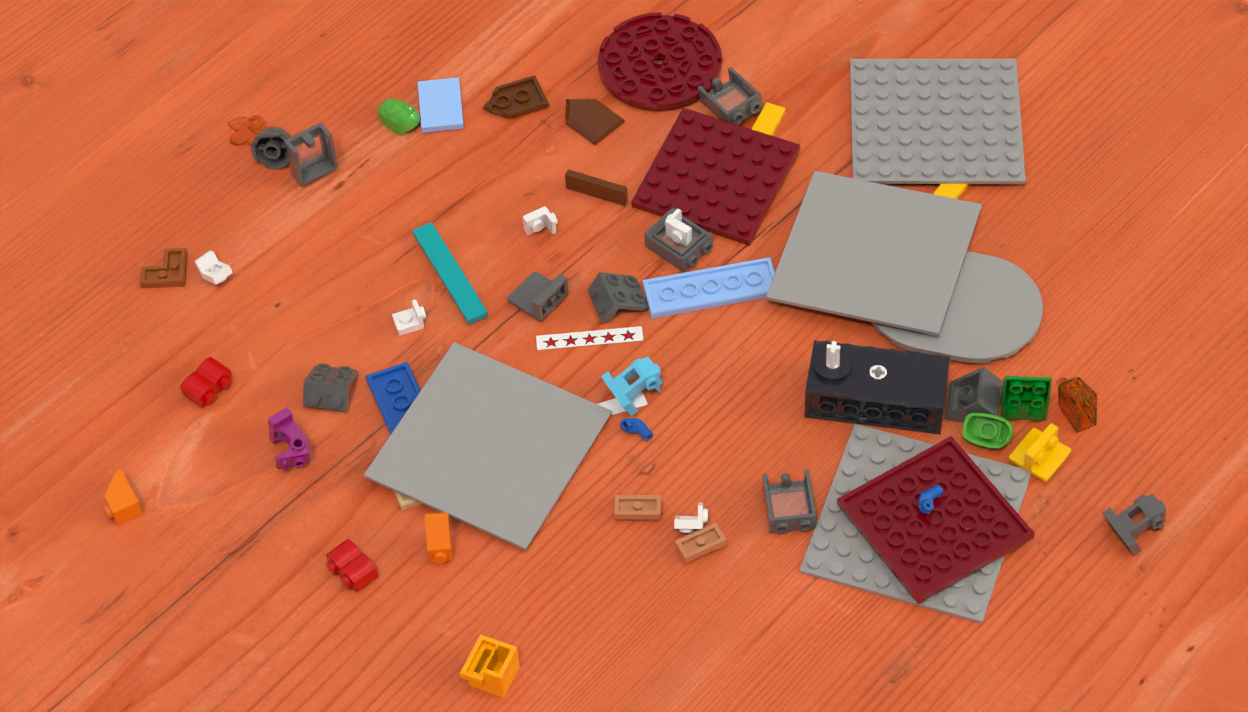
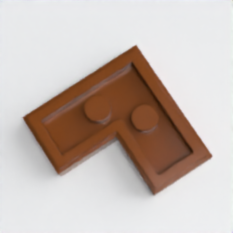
[140,248,187,288]

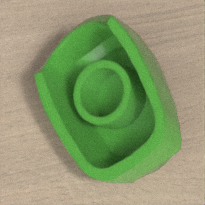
[378,98,420,136]
[962,413,1014,448]

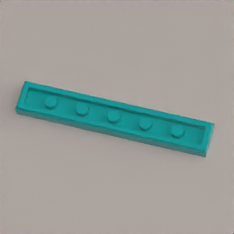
[412,222,488,325]

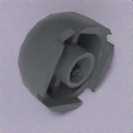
[251,126,291,170]

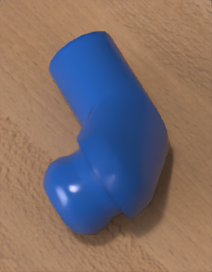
[620,418,653,441]
[918,484,943,513]

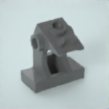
[1103,494,1166,555]

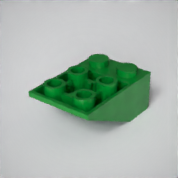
[1000,376,1052,421]

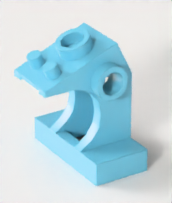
[601,357,663,416]

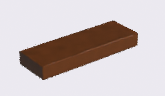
[565,170,628,206]

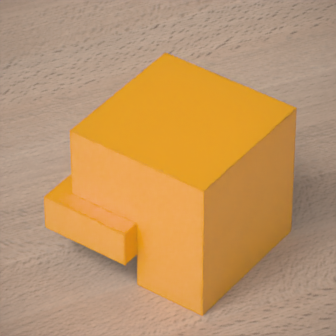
[460,634,520,698]

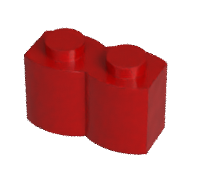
[180,357,233,408]
[326,539,379,592]

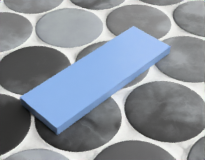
[642,257,775,319]

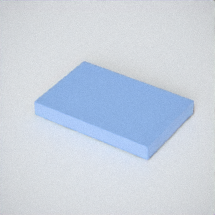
[418,77,464,133]

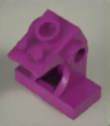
[268,407,310,471]

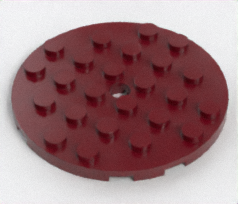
[598,12,722,110]

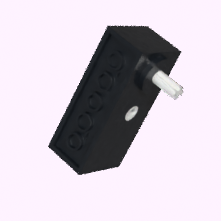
[805,340,950,435]

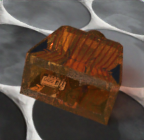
[1055,377,1097,433]

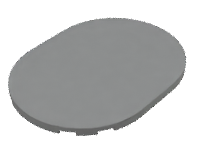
[871,251,1043,363]

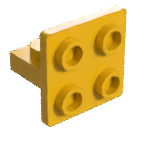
[1009,423,1071,482]

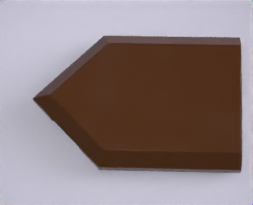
[483,75,549,118]
[566,98,625,145]

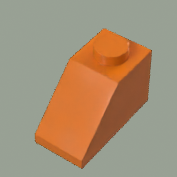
[103,469,142,526]
[425,512,453,564]

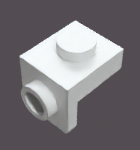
[665,209,692,247]
[195,250,233,285]
[674,502,708,533]

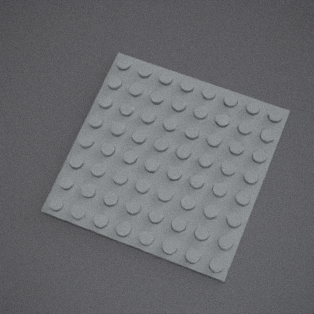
[850,59,1026,184]
[766,171,982,336]
[364,342,612,551]
[799,424,1031,624]

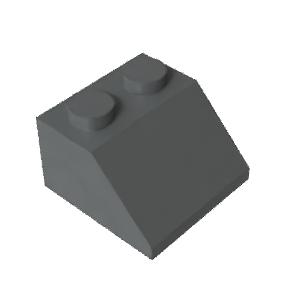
[945,367,1002,423]

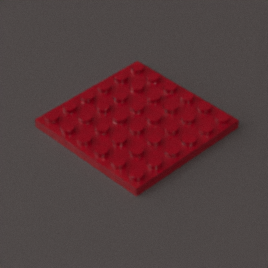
[631,108,800,246]
[837,436,1035,604]

